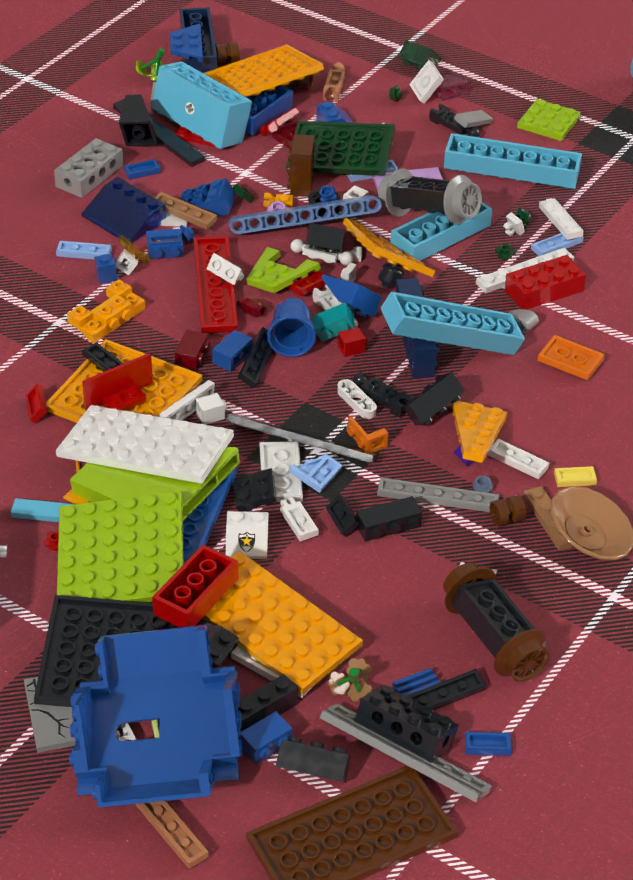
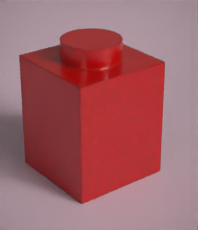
[338,327,367,357]

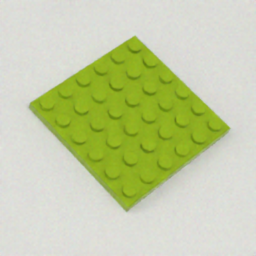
[57,490,184,602]

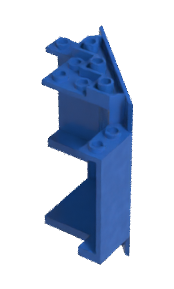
[69,625,242,808]

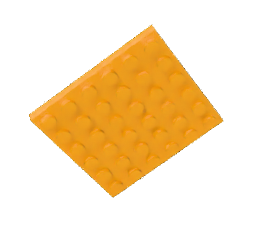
[203,44,324,97]
[46,339,202,423]

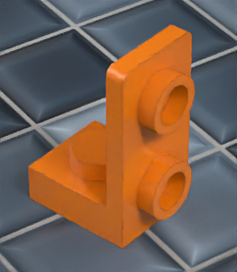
[347,417,388,453]

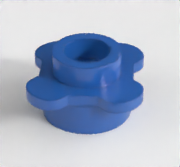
[319,185,337,202]
[180,225,194,243]

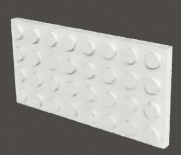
[56,405,234,484]

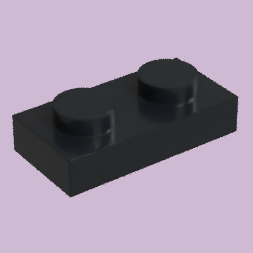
[325,494,360,537]

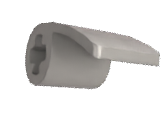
[508,309,539,334]

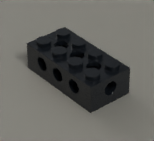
[354,685,459,762]

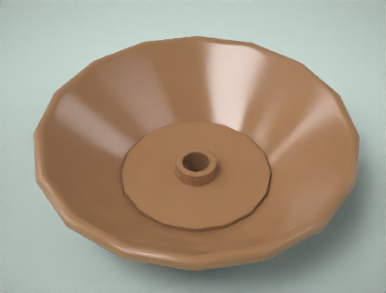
[550,486,633,560]

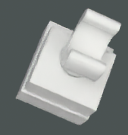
[115,248,138,275]

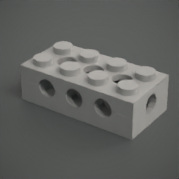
[54,138,123,198]

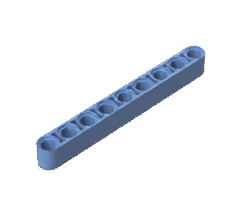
[228,195,381,234]

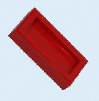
[26,383,47,424]

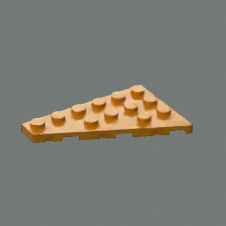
[343,217,435,277]

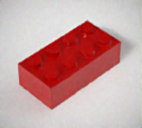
[504,255,586,310]
[152,545,239,628]

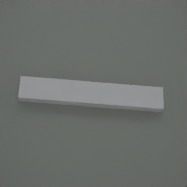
[377,477,499,512]

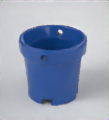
[267,298,316,357]

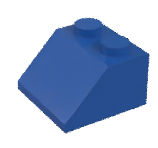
[316,102,353,123]

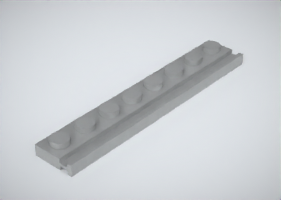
[320,703,492,802]

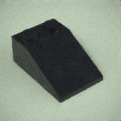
[306,223,345,254]
[169,621,239,668]

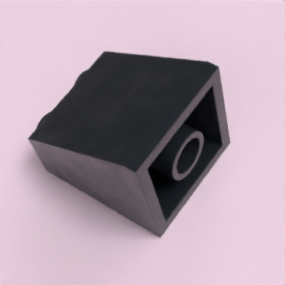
[119,94,158,146]

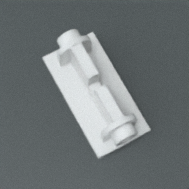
[207,253,244,285]

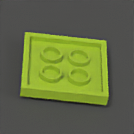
[517,99,581,141]

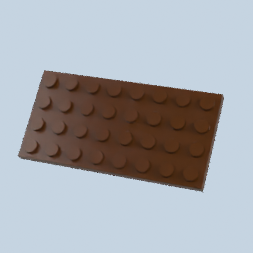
[246,766,458,880]

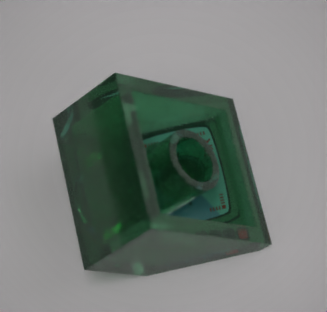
[398,40,442,70]

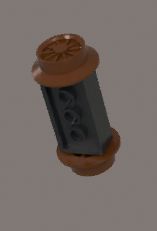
[443,563,549,682]

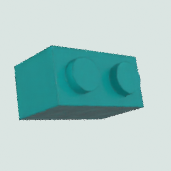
[313,302,355,342]

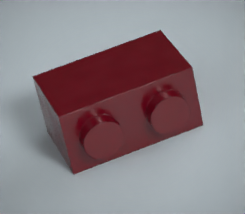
[175,329,210,371]

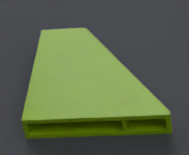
[70,447,240,521]

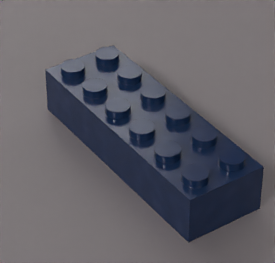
[179,7,217,73]
[396,278,439,379]

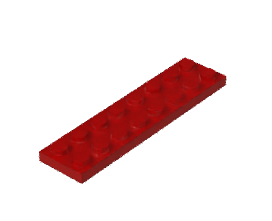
[194,236,238,333]

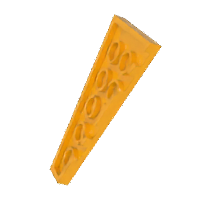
[451,401,507,463]

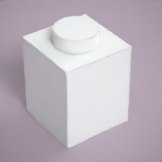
[196,393,227,425]

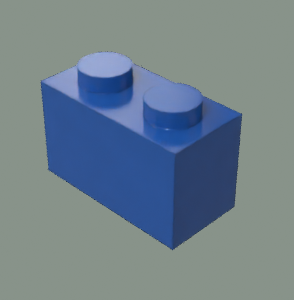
[212,330,253,372]
[240,712,292,764]

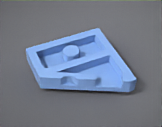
[289,454,342,493]

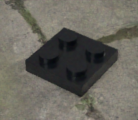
[234,468,277,512]

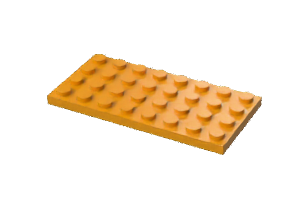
[202,551,363,695]

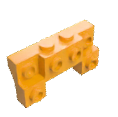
[67,279,145,343]

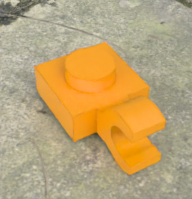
[263,193,293,208]

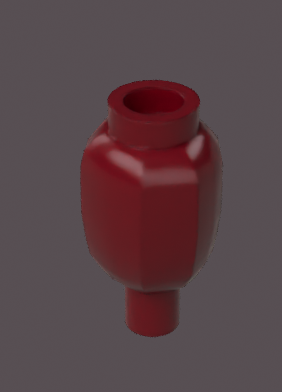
[237,298,267,318]

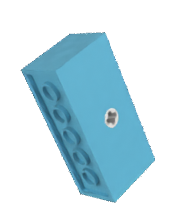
[151,61,252,149]

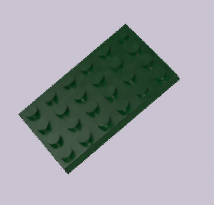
[286,121,395,175]

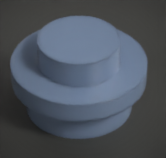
[473,476,493,493]

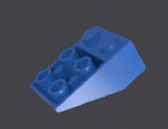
[180,178,236,217]

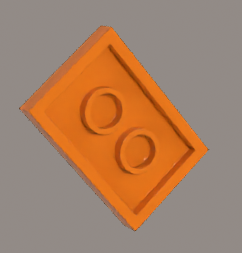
[537,335,605,380]

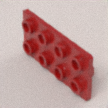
[82,353,153,411]

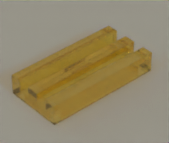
[118,235,150,263]

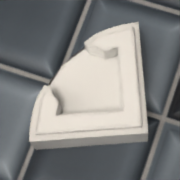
[349,247,362,262]

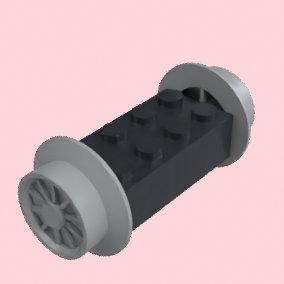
[378,168,482,224]

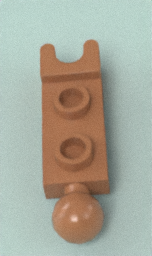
[323,62,345,102]

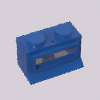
[146,229,184,260]

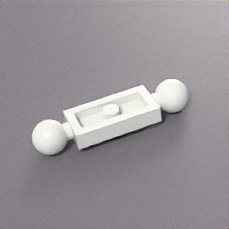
[291,239,354,266]

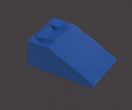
[322,275,382,318]

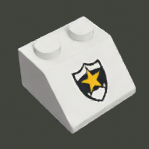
[226,511,268,559]

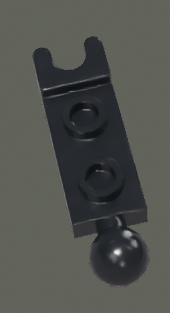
[429,104,480,137]
[353,372,412,418]

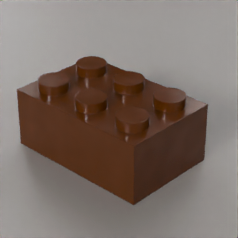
[287,134,315,197]

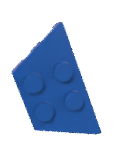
[170,24,203,62]

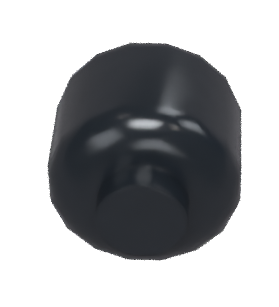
[378,263,404,289]

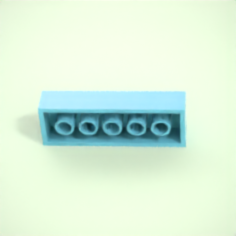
[390,202,492,261]

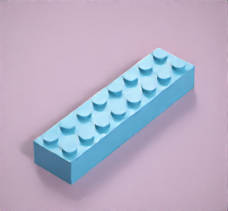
[444,133,582,189]
[381,292,525,355]

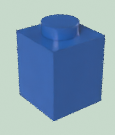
[94,254,117,284]

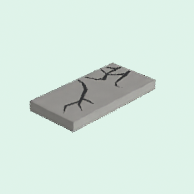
[24,677,75,753]

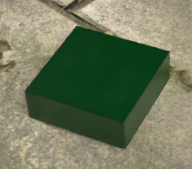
[233,184,255,203]

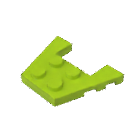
[246,247,321,293]

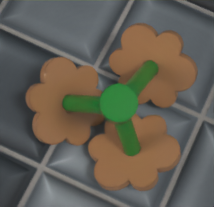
[328,658,372,702]

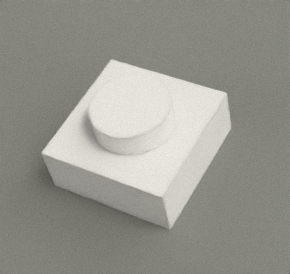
[341,262,357,283]

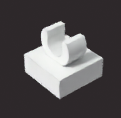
[503,212,525,236]

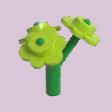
[136,48,166,82]

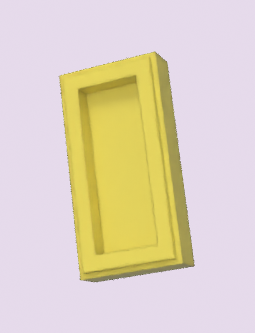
[554,466,597,487]

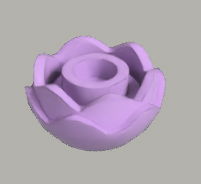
[267,201,288,221]

